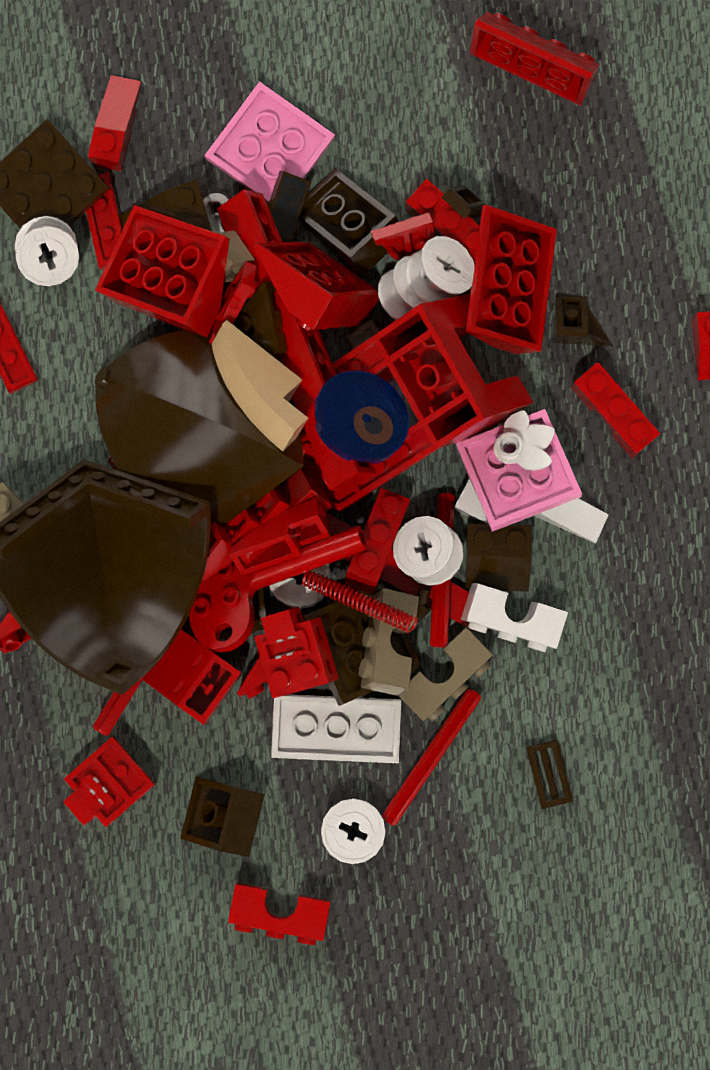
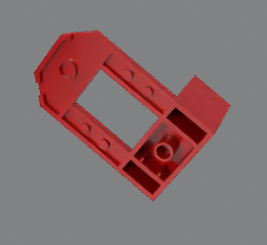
[290,293,533,511]

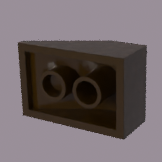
[299,168,399,278]
[119,179,221,233]

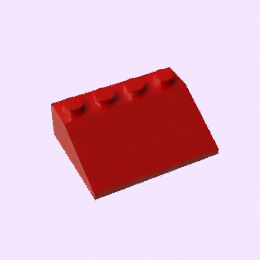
[470,12,600,106]
[95,205,230,338]
[466,205,557,354]
[254,242,379,331]

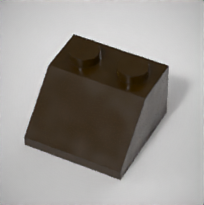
[465,524,531,592]
[180,777,265,857]

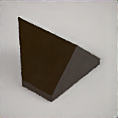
[552,294,614,347]

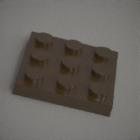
[0,119,110,252]
[302,582,423,706]

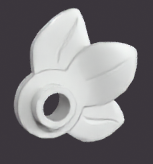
[494,411,555,471]

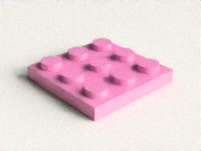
[204,82,335,204]
[456,409,582,532]

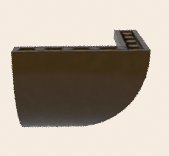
[95,328,304,526]
[0,459,211,695]

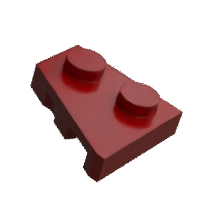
[371,213,435,261]
[209,261,258,344]

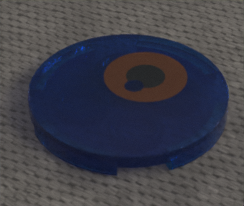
[314,371,409,464]

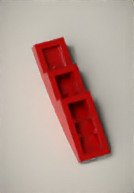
[201,487,290,582]

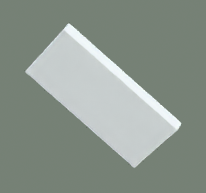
[271,695,401,763]

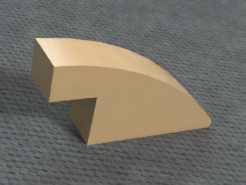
[212,320,308,451]

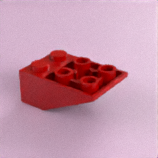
[143,629,243,725]

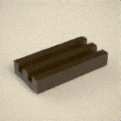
[525,739,573,809]

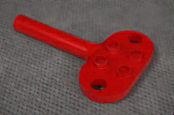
[189,525,368,652]

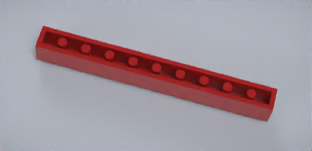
[217,189,377,491]

